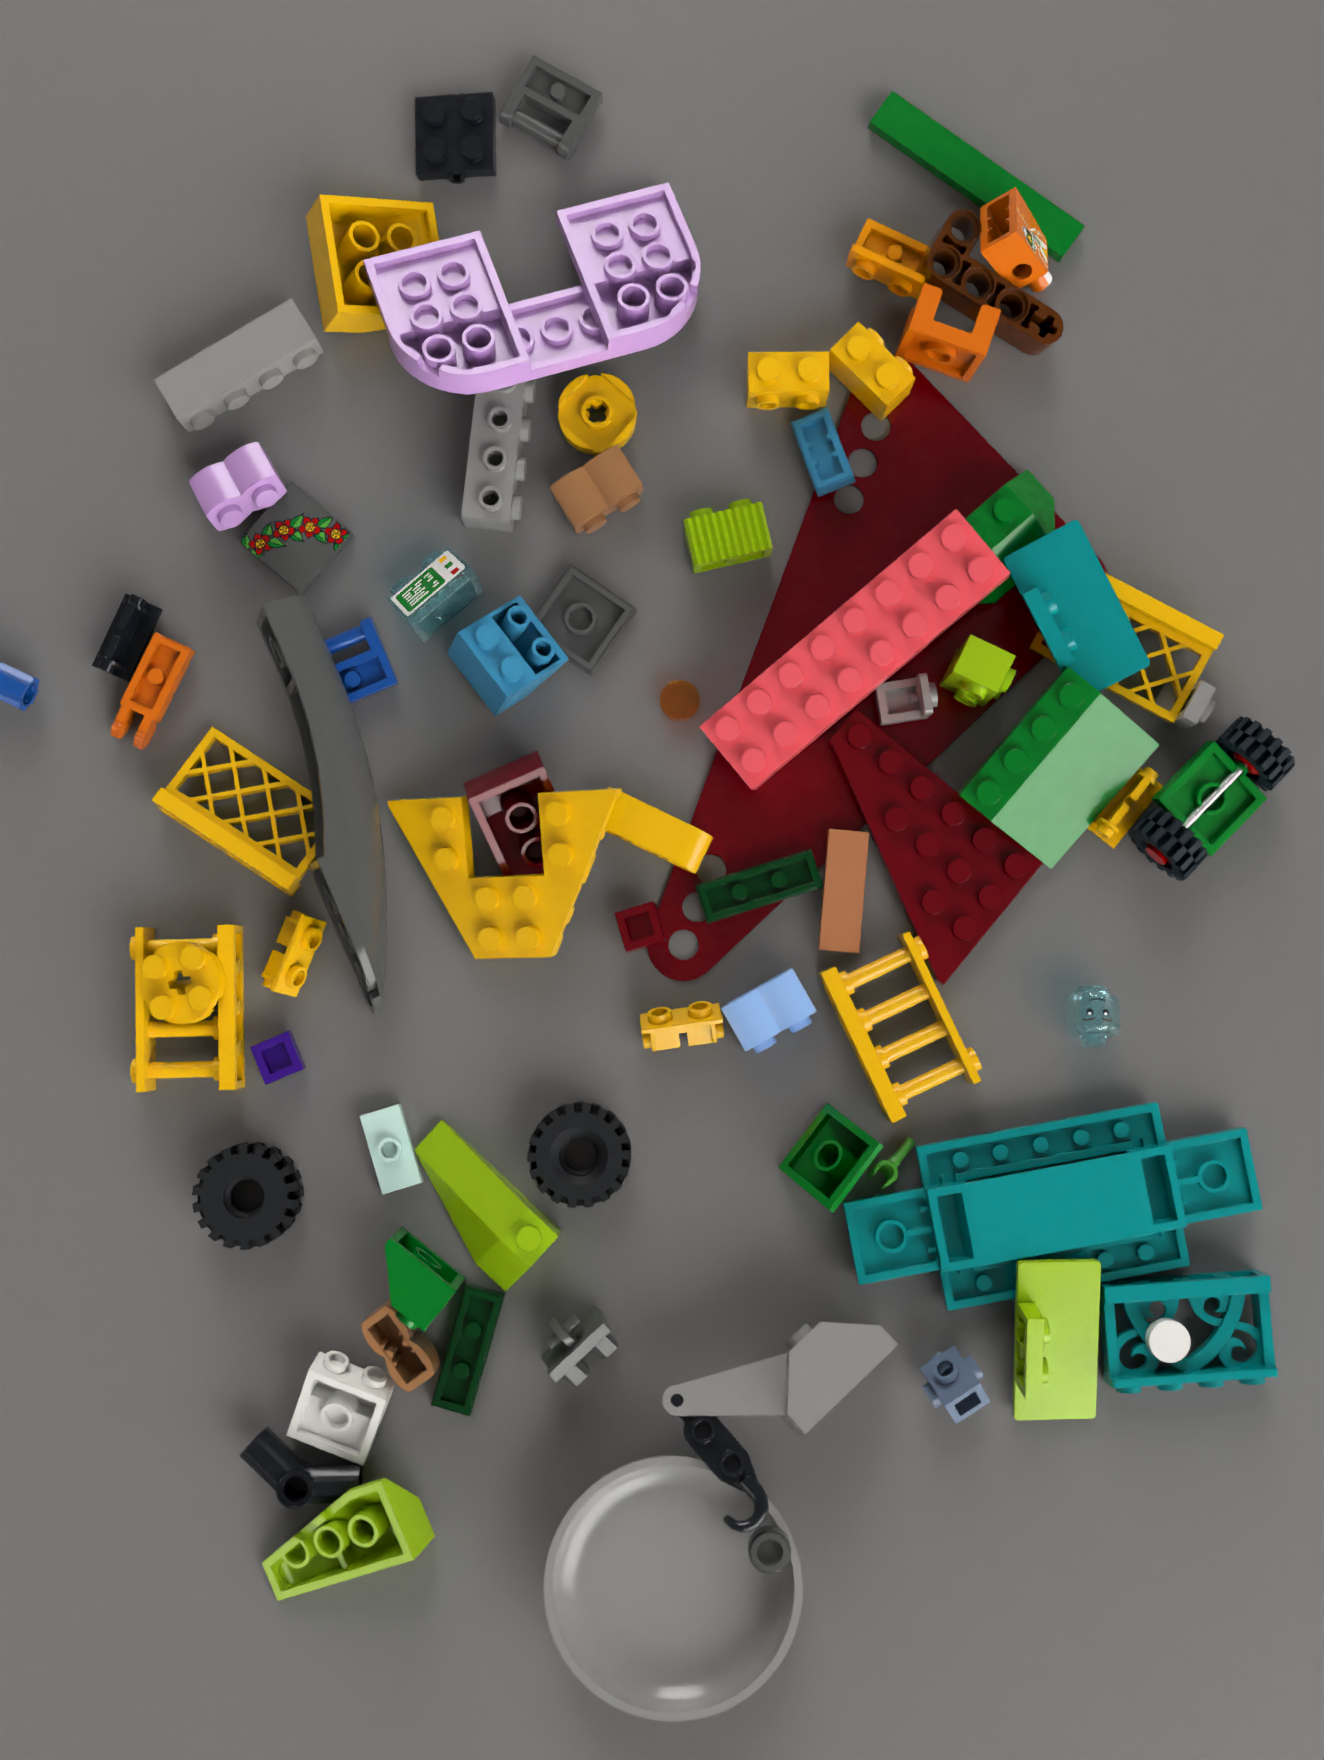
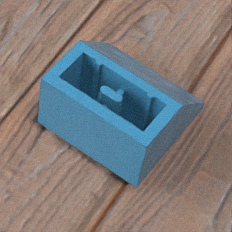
[447,595,569,716]

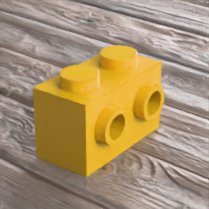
[829,321,916,421]
[746,351,830,410]

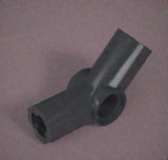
[240,1426,362,1509]

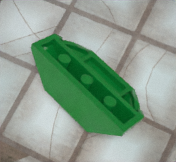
[966,469,1055,604]

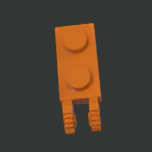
[110,632,195,750]

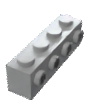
[461,379,536,532]

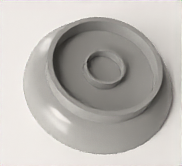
[543,1455,803,1722]

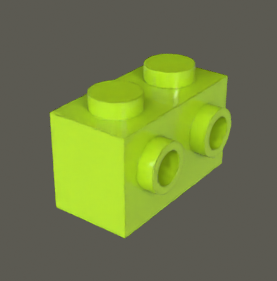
[940,634,1016,707]

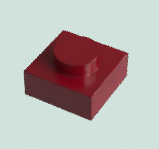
[614,901,667,953]

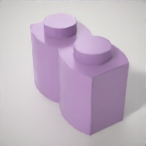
[189,442,287,531]

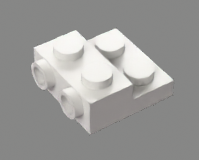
[286,1351,395,1466]

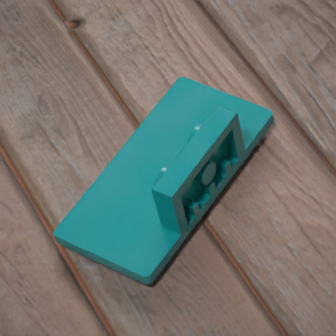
[1004,520,1150,691]

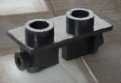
[92,593,163,682]

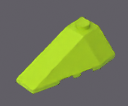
[414,1119,561,1291]
[262,1477,435,1601]

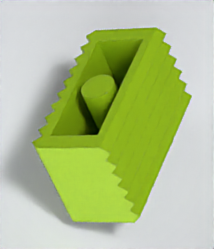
[683,499,773,574]

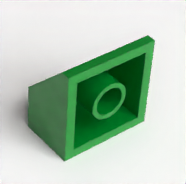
[385,1226,466,1331]

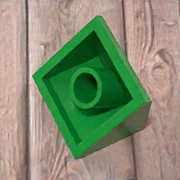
[778,1103,884,1213]

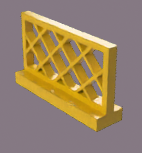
[1028,573,1224,724]
[152,726,315,898]

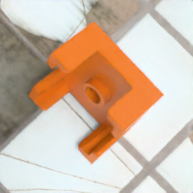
[894,283,1001,383]

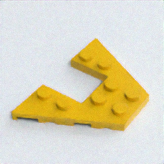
[387,788,622,959]

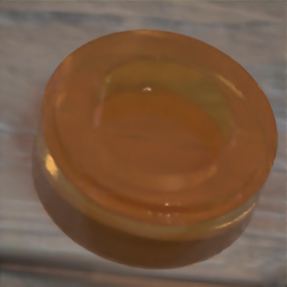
[660,680,700,722]

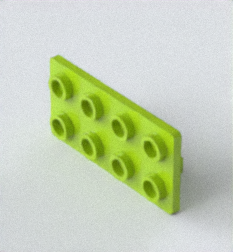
[1012,1258,1101,1420]

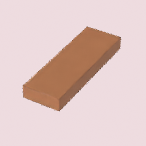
[817,829,869,953]

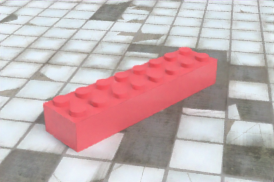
[699,509,1010,790]

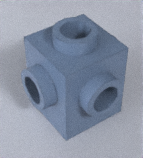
[920,1346,991,1424]

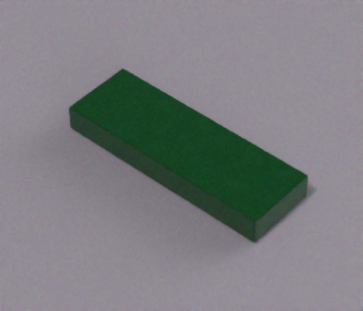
[695,849,823,924]
[431,1283,506,1416]

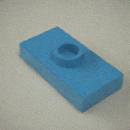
[790,407,856,497]

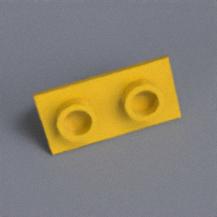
[1087,766,1163,849]
[261,910,327,997]
[639,1001,724,1052]

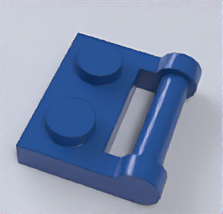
[325,617,399,704]

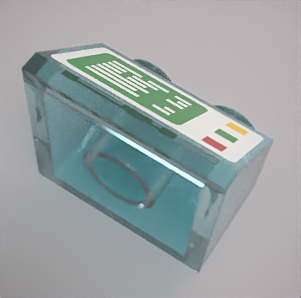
[387,547,484,643]

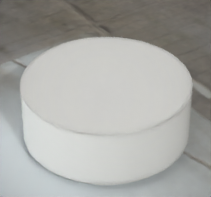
[1145,1318,1191,1363]

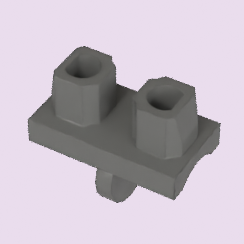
[541,1306,618,1386]

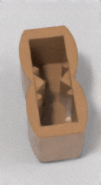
[549,444,644,534]
[361,1299,440,1393]

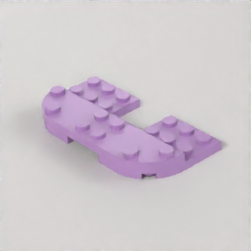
[363,182,701,395]

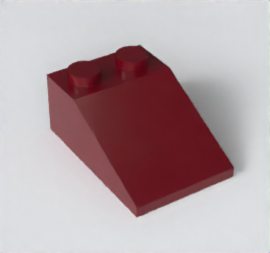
[463,751,555,875]

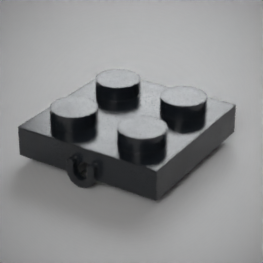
[415,92,496,184]

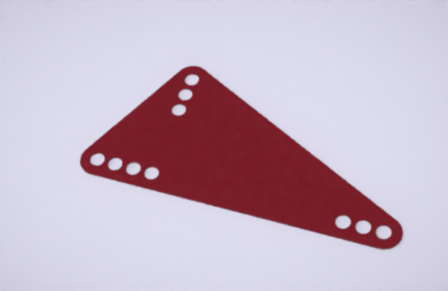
[647,361,1108,981]

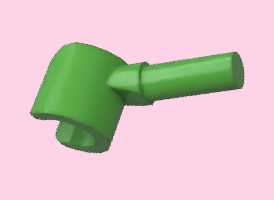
[867,1137,916,1191]

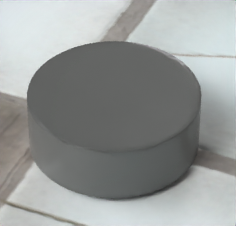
[748,1525,791,1574]

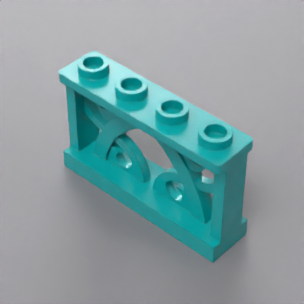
[1099,1269,1278,1394]

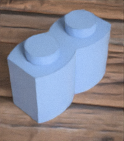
[720,968,816,1054]

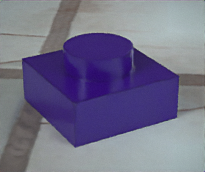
[250,1031,306,1085]

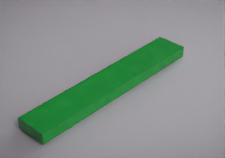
[868,91,1085,262]

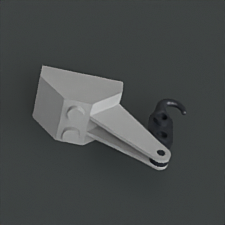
[662,1322,898,1532]

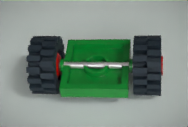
[1128,716,1295,881]

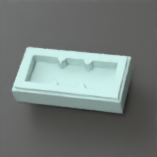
[360,1103,423,1195]

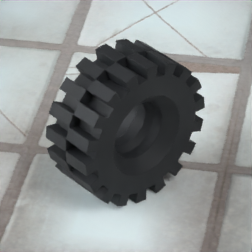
[527,1102,631,1208]
[192,1142,304,1250]

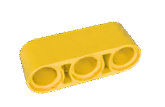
[605,787,713,874]

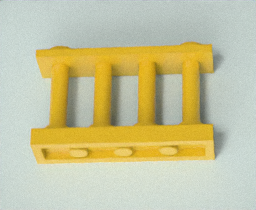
[129,924,245,1092]
[818,931,982,1123]

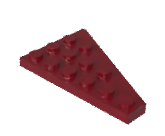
[829,709,1043,985]

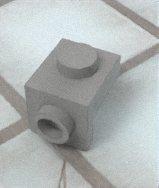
[874,673,938,726]
[1154,679,1217,730]

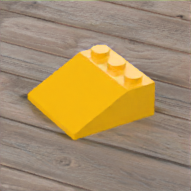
[306,194,439,333]

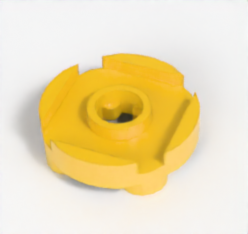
[558,373,637,457]
[141,941,226,1024]

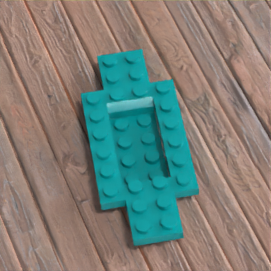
[842,1101,1263,1311]

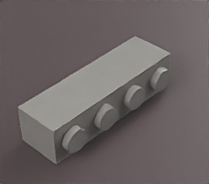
[154,298,324,433]

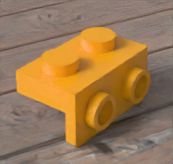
[846,218,935,299]

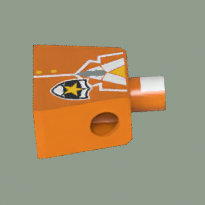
[980,187,1052,293]

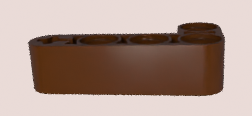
[916,209,1064,355]

